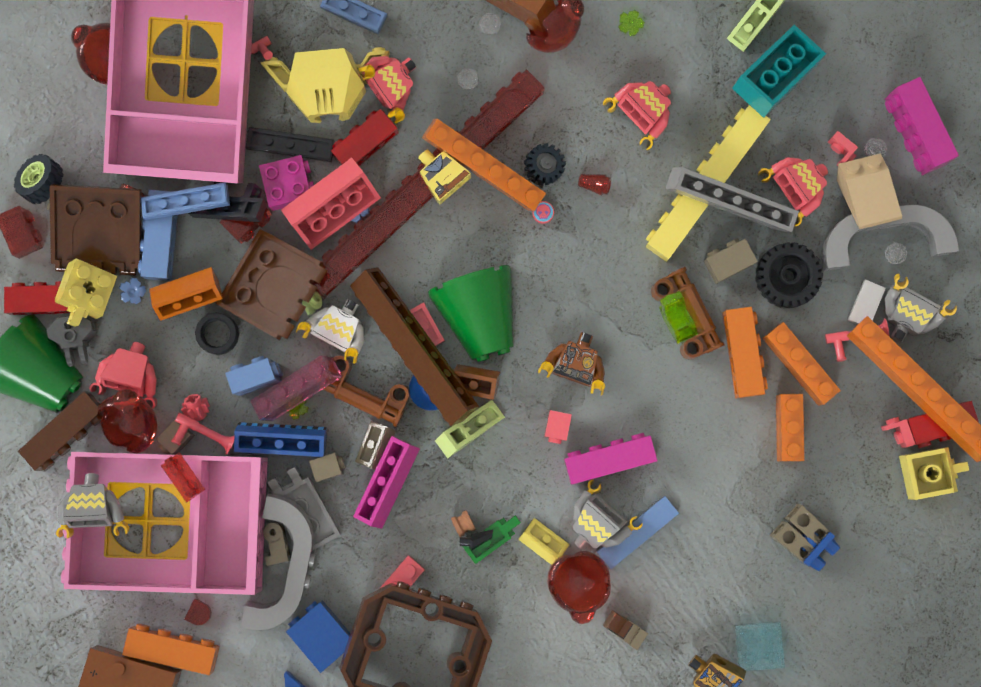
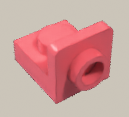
[828,131,858,166]
[881,417,916,448]

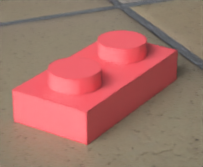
[410,302,445,346]
[380,555,425,588]

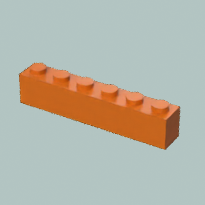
[422,119,546,212]

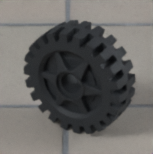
[755,242,823,308]

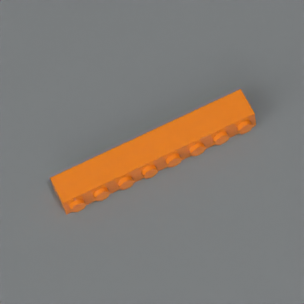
[846,316,981,462]

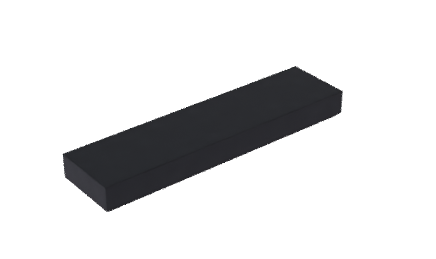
[245,127,335,162]

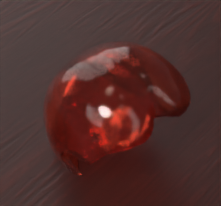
[526,0,584,53]
[71,23,110,85]
[97,388,158,454]
[547,551,611,624]

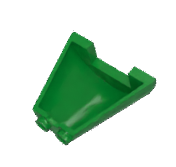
[428,265,514,362]
[0,315,84,413]

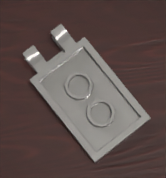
[267,466,341,551]

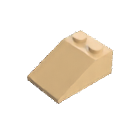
[837,153,902,229]

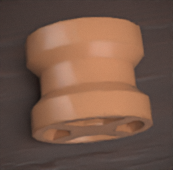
[451,510,476,537]

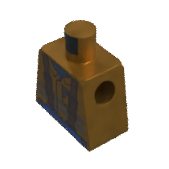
[688,654,746,687]

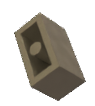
[704,238,758,284]

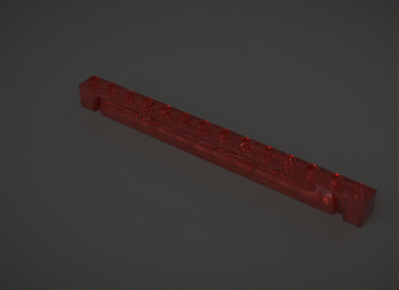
[312,69,545,299]

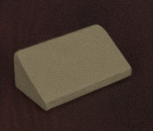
[355,421,396,470]

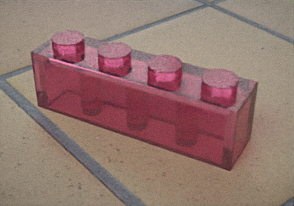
[251,355,342,421]

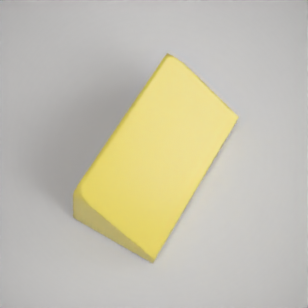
[519,518,570,566]

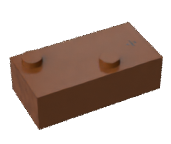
[485,0,557,32]
[78,645,182,687]

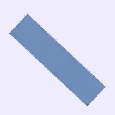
[141,182,230,220]
[596,496,679,569]

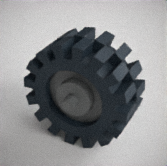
[524,143,566,186]

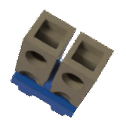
[770,504,840,571]

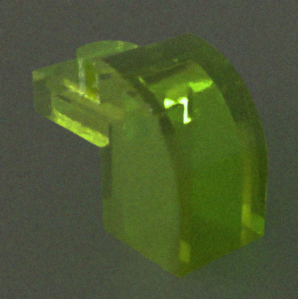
[659,291,697,344]

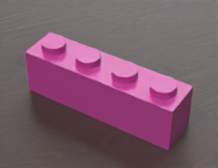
[564,433,657,485]
[353,436,420,529]

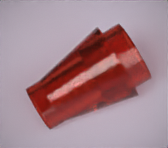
[578,174,611,196]

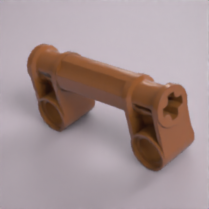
[651,267,725,360]
[317,356,410,427]

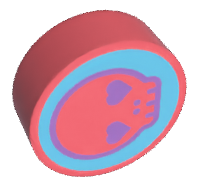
[532,201,554,224]

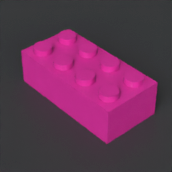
[885,77,959,176]

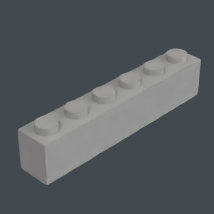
[666,167,799,232]

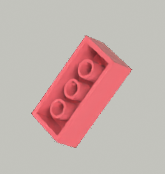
[281,158,381,250]

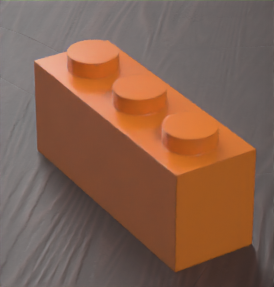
[149,267,223,321]
[776,394,804,461]

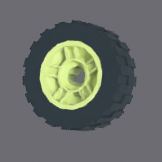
[14,154,64,204]

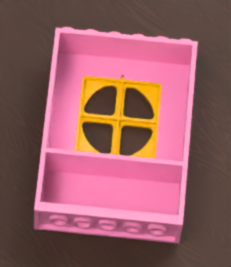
[103,0,254,183]
[61,452,268,595]

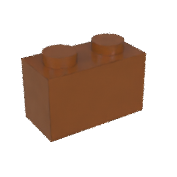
[453,364,500,400]

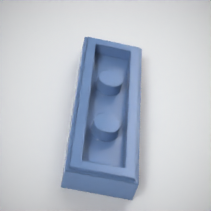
[320,0,388,35]

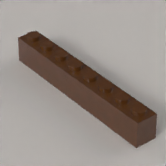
[350,267,479,426]

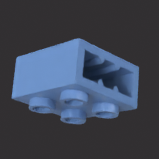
[225,356,283,396]

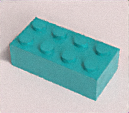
[732,24,826,118]

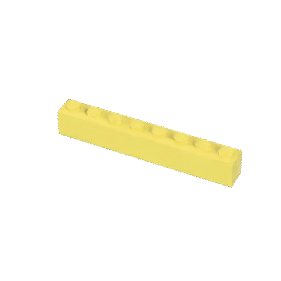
[646,105,771,262]

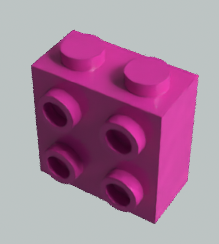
[259,155,314,211]

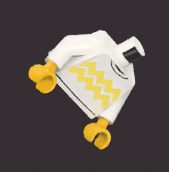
[296,299,364,364]

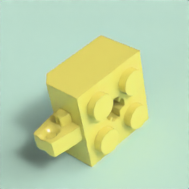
[55,258,117,327]
[899,447,969,500]

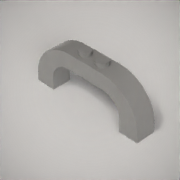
[822,203,959,271]
[240,493,316,630]

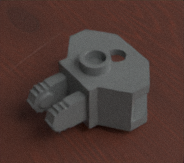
[47,316,98,367]

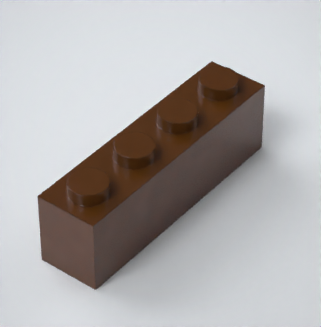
[18,391,107,471]

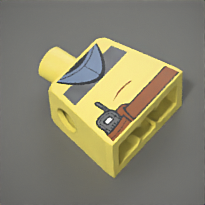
[418,149,471,205]

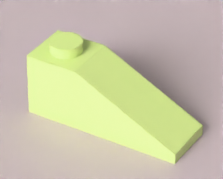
[727,0,785,52]
[435,400,505,458]

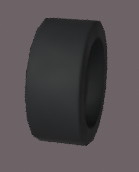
[195,312,239,355]

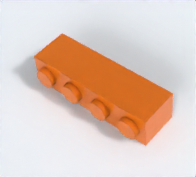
[722,307,768,399]
[762,322,841,406]
[122,624,220,675]

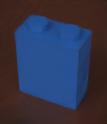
[286,600,351,673]

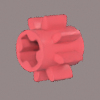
[181,394,210,421]

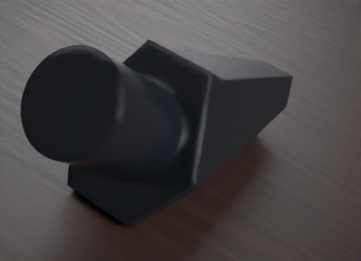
[460,530,493,550]

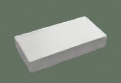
[848,280,886,325]

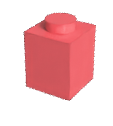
[544,410,572,444]

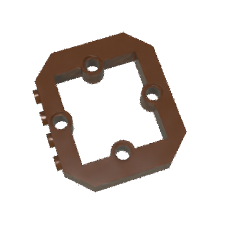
[339,581,492,687]

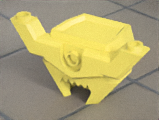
[261,47,390,123]

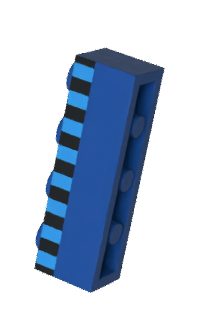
[234,422,327,457]

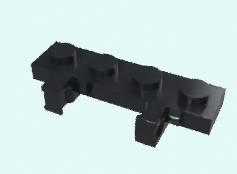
[188,181,268,222]

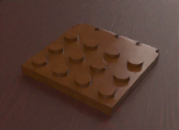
[50,184,141,276]
[216,229,327,340]

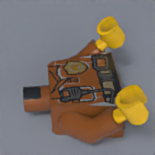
[538,332,605,395]

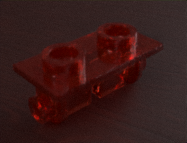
[161,452,206,503]

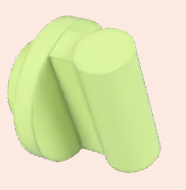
[302,291,322,315]

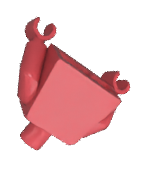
[89,342,157,409]

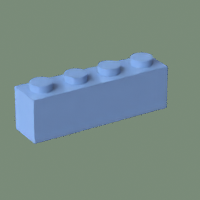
[138,190,178,281]

